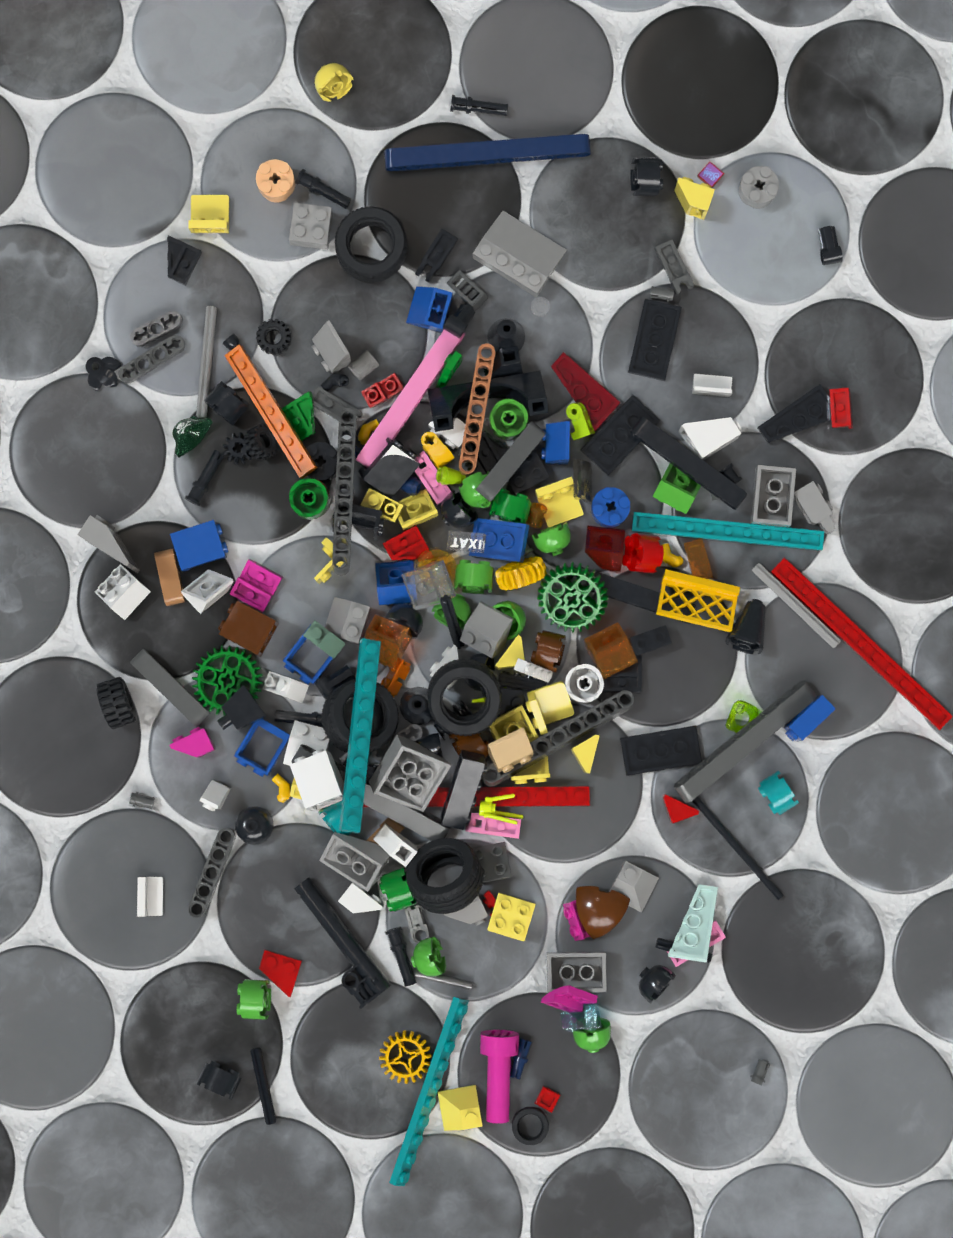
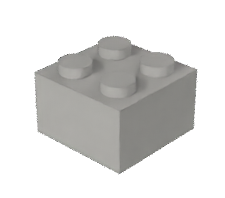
[289,203,333,250]

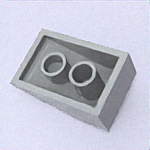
[311,320,351,374]
[319,832,390,892]

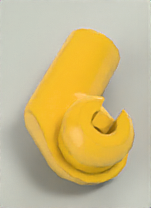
[272,773,291,803]

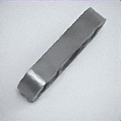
[130,311,182,347]
[373,724,423,762]

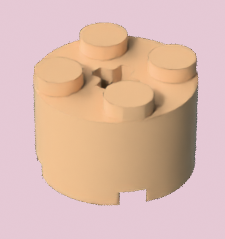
[256,159,295,202]

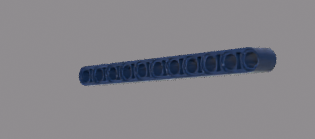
[384,134,591,171]

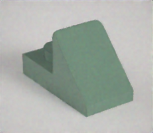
[303,620,345,659]

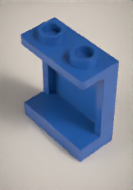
[170,520,229,572]

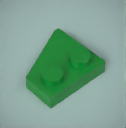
[435,351,462,388]
[281,391,315,442]

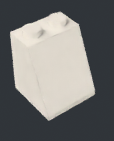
[678,417,742,460]
[290,749,344,811]

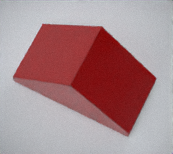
[662,794,700,824]

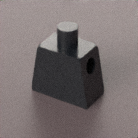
[217,685,266,730]

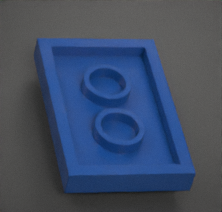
[469,518,529,563]

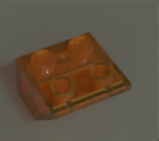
[365,614,412,670]
[584,622,637,679]

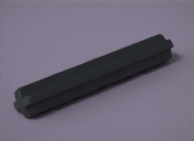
[440,595,465,649]
[250,1047,276,1125]

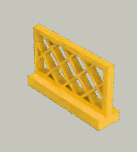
[656,569,740,632]

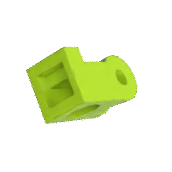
[566,402,595,440]

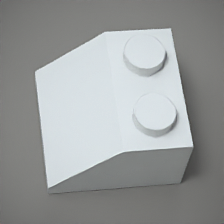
[283,720,330,766]

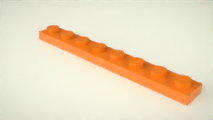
[224,344,317,479]

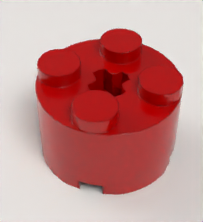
[622,533,664,573]

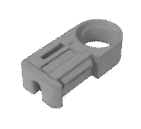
[405,905,429,944]

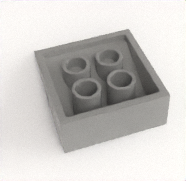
[369,735,452,812]

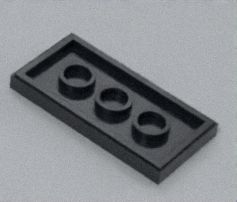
[628,299,682,381]
[580,395,661,476]
[620,725,702,776]

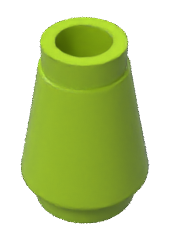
[436,466,466,485]

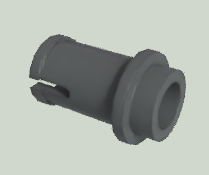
[650,286,674,302]
[129,791,155,809]
[750,1059,770,1086]

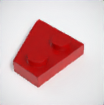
[382,525,434,560]

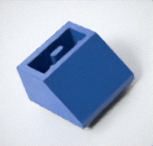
[406,286,453,333]

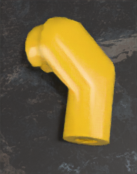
[358,419,379,445]
[662,543,683,567]

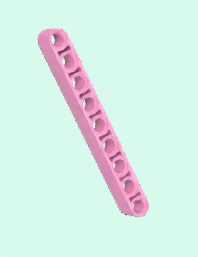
[356,330,466,468]

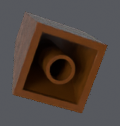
[218,601,279,657]

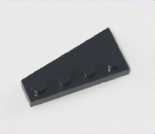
[757,384,831,443]

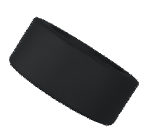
[512,1107,549,1145]

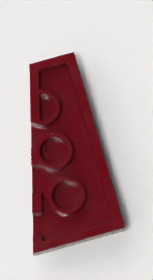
[551,352,621,431]

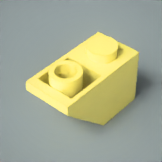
[361,488,403,522]

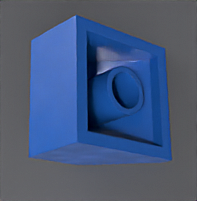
[541,421,570,465]
[375,560,417,605]

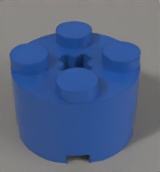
[591,487,630,528]

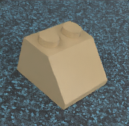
[488,727,533,773]

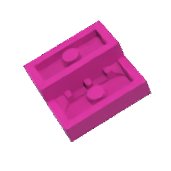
[230,559,283,612]
[541,985,598,1013]

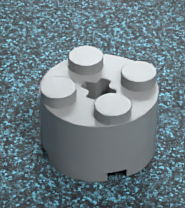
[738,166,779,209]

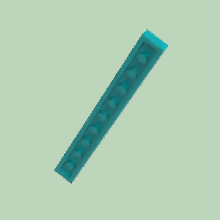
[632,512,824,551]
[339,638,381,833]
[389,997,469,1186]

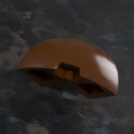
[576,886,630,939]

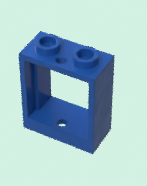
[283,624,342,685]
[784,695,836,742]
[234,719,290,777]

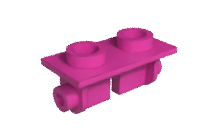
[563,900,590,941]

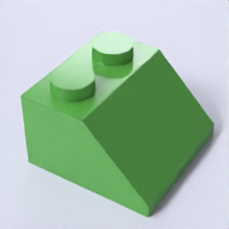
[652,464,701,514]

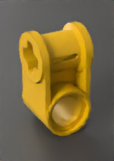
[421,432,454,468]

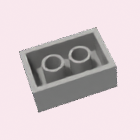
[750,465,796,528]
[547,951,607,993]

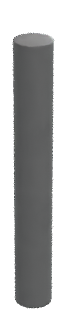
[415,969,473,990]

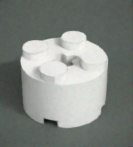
[564,664,604,703]

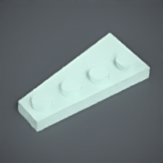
[668,884,718,963]

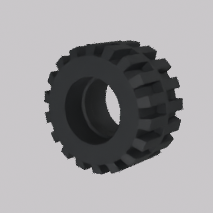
[97,677,136,729]

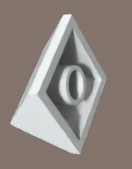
[181,569,234,614]

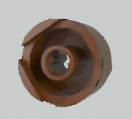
[531,630,566,673]
[449,733,489,758]

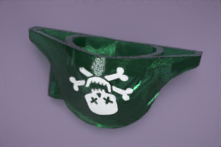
[172,416,213,458]

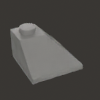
[609,860,659,913]
[444,894,488,926]

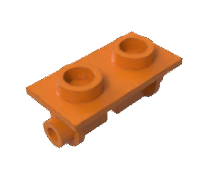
[380,657,411,698]

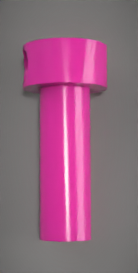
[480,1030,519,1123]

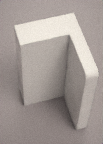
[692,374,732,397]
[137,877,163,917]

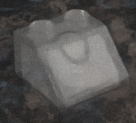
[401,560,457,610]

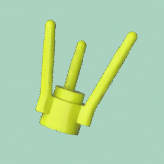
[479,794,524,824]

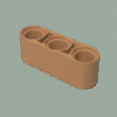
[154,548,185,606]

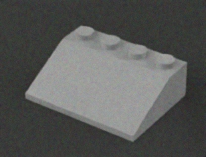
[473,211,567,298]
[77,515,140,573]

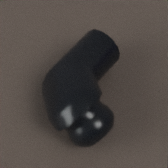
[320,373,349,392]

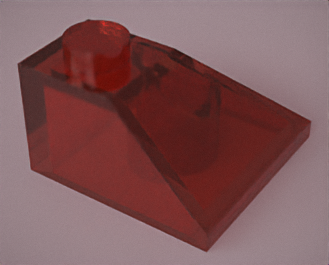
[585,525,625,572]

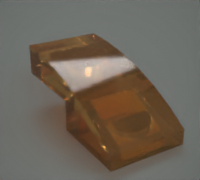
[684,538,713,579]

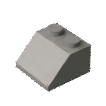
[325,597,371,645]
[460,601,513,658]

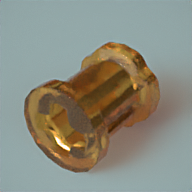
[526,503,547,528]

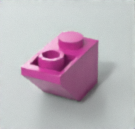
[169,727,216,758]

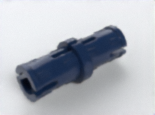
[510,1038,532,1080]

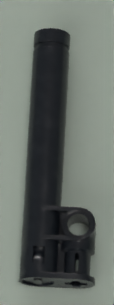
[294,877,391,1009]

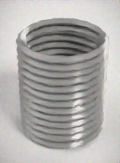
[348,350,379,381]

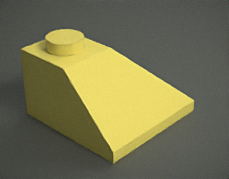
[438,1085,482,1131]

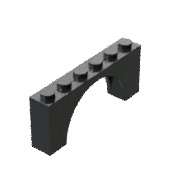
[427,370,549,432]

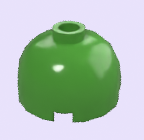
[459,472,495,508]
[531,522,571,556]
[432,594,471,630]
[493,601,526,640]
[411,937,446,977]
[572,1017,611,1053]

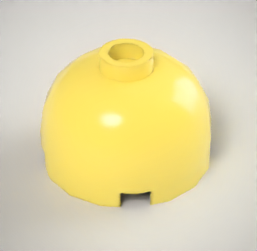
[315,63,353,102]

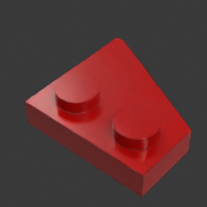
[259,950,302,997]

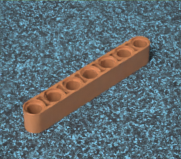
[459,344,495,476]

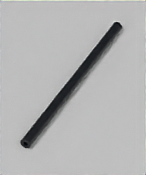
[692,796,783,900]

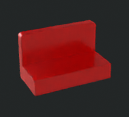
[829,388,853,429]

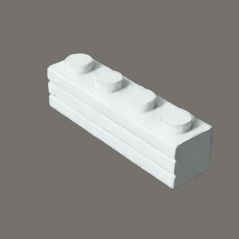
[514,658,553,683]

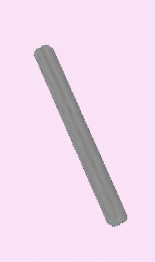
[196,306,217,418]
[752,563,841,648]

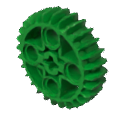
[537,562,609,633]
[192,645,263,715]

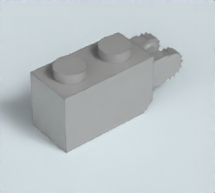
[794,481,835,534]

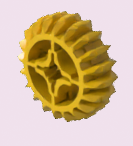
[495,556,547,590]
[379,1030,432,1084]

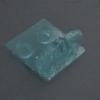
[560,1004,602,1032]

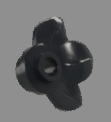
[85,357,121,391]

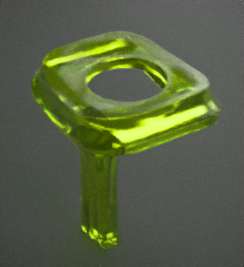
[725,700,759,733]

